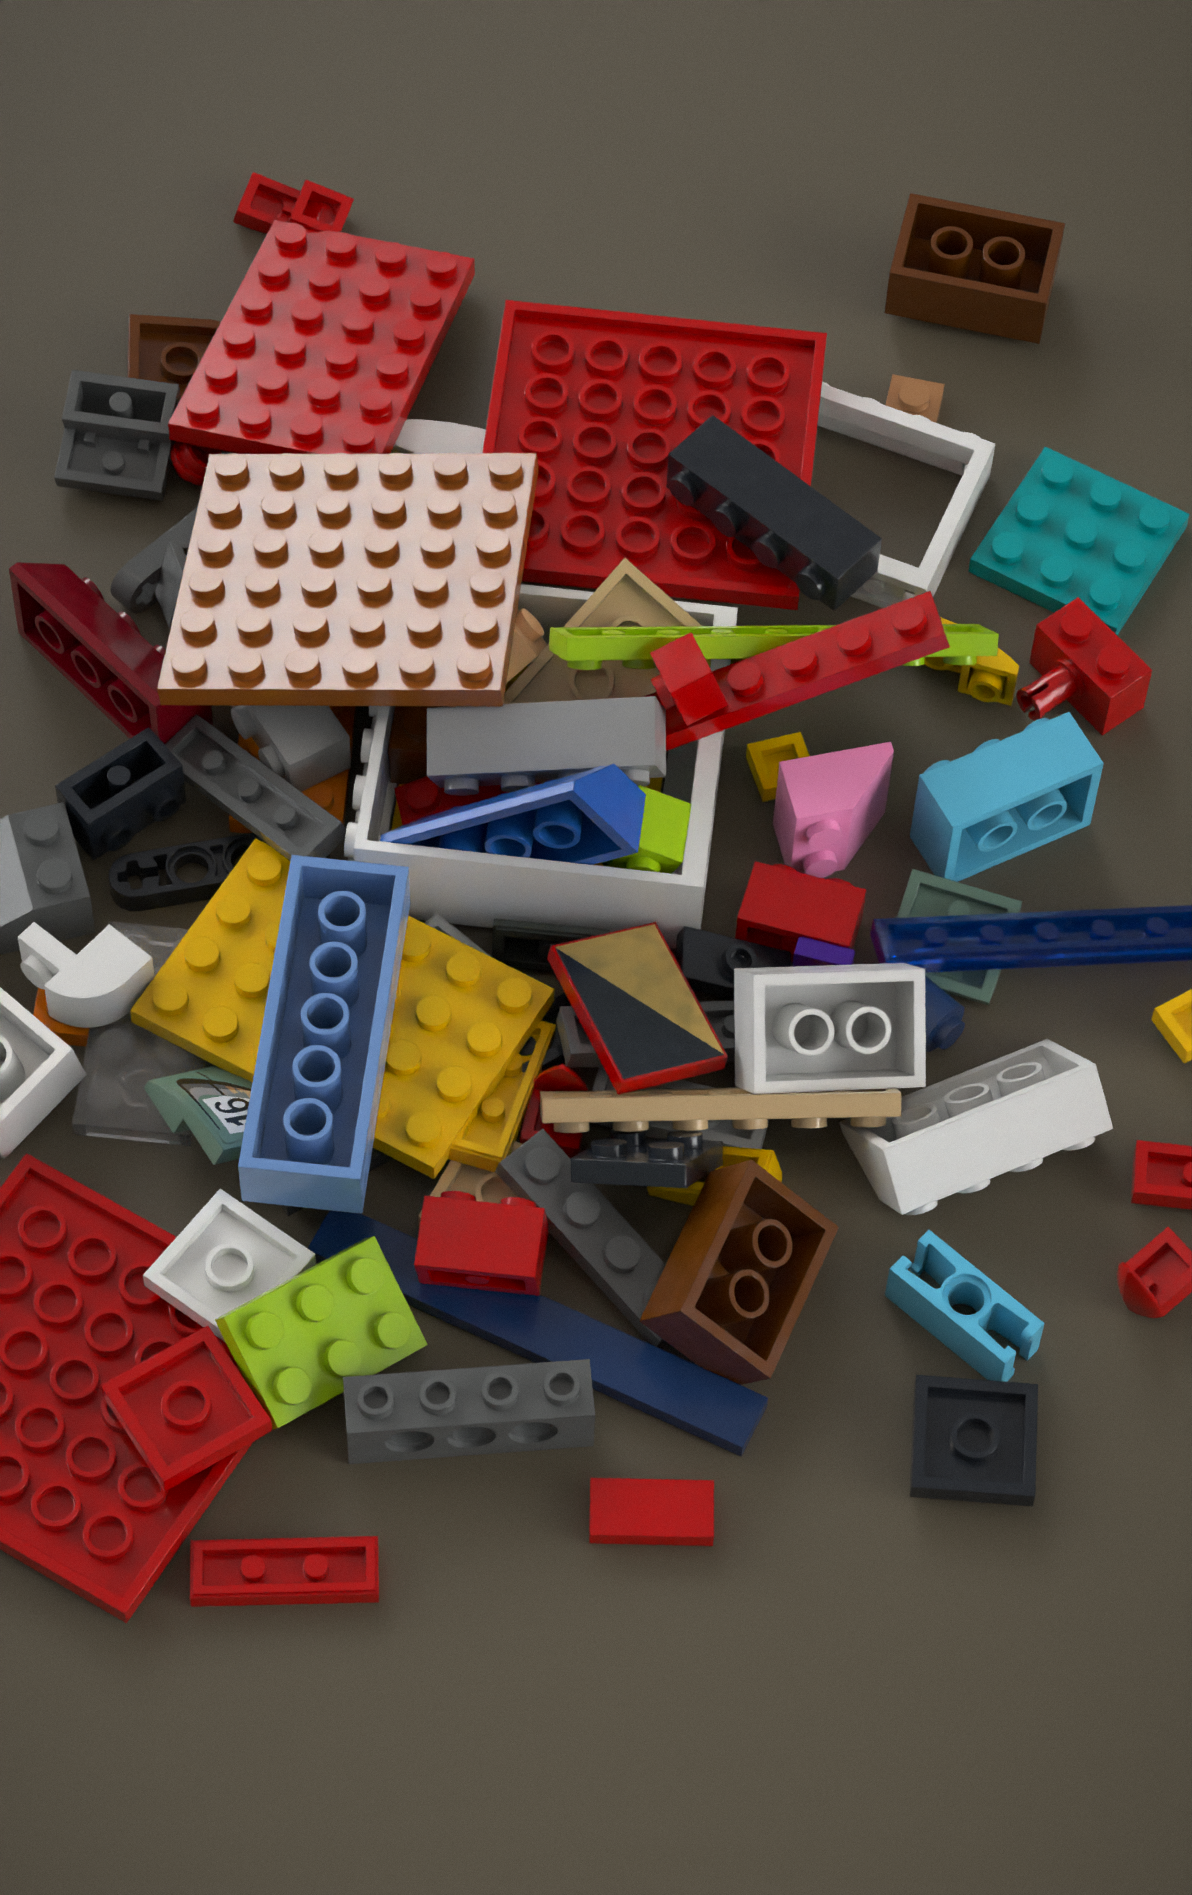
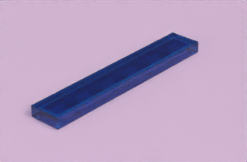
[870,905,1192,973]

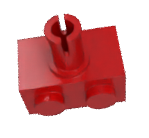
[1016,597,1152,736]

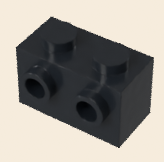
[55,727,186,861]

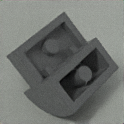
[54,370,181,501]

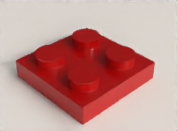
[101,1326,272,1491]

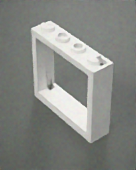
[817,381,995,608]

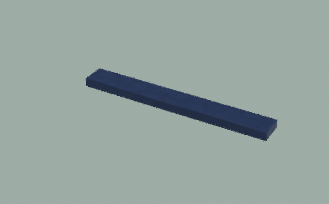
[307,1210,768,1456]

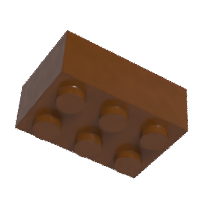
[884,193,1065,344]
[639,1159,839,1385]

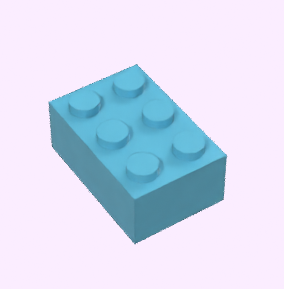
[910,712,1104,882]

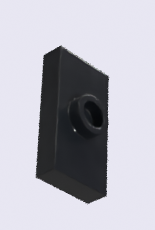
[676,926,791,999]

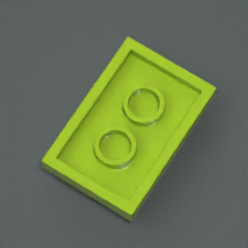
[215,1236,428,1429]

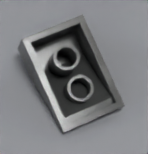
[0,802,95,955]

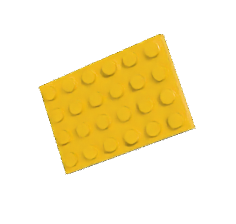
[130,838,555,1179]

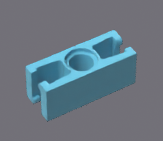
[885,1230,1045,1382]

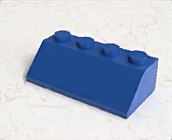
[380,764,646,865]

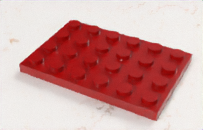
[168,220,475,454]

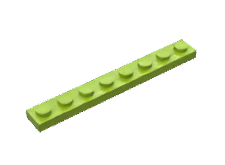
[549,624,999,670]

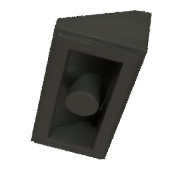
[492,918,610,970]

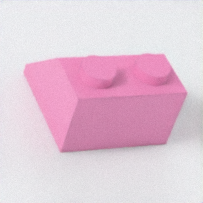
[773,742,894,878]

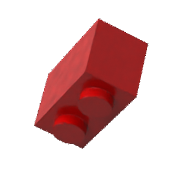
[735,861,867,962]
[414,1191,549,1296]

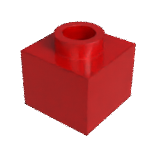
[650,632,728,726]

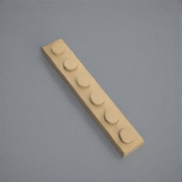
[540,1088,901,1133]

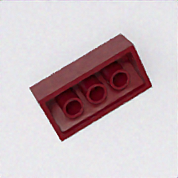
[9,562,213,744]

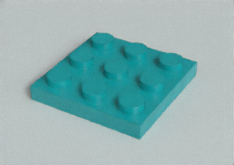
[968,447,1190,635]

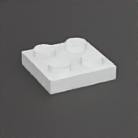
[143,1189,316,1343]

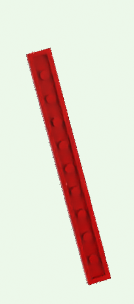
[394,591,950,825]

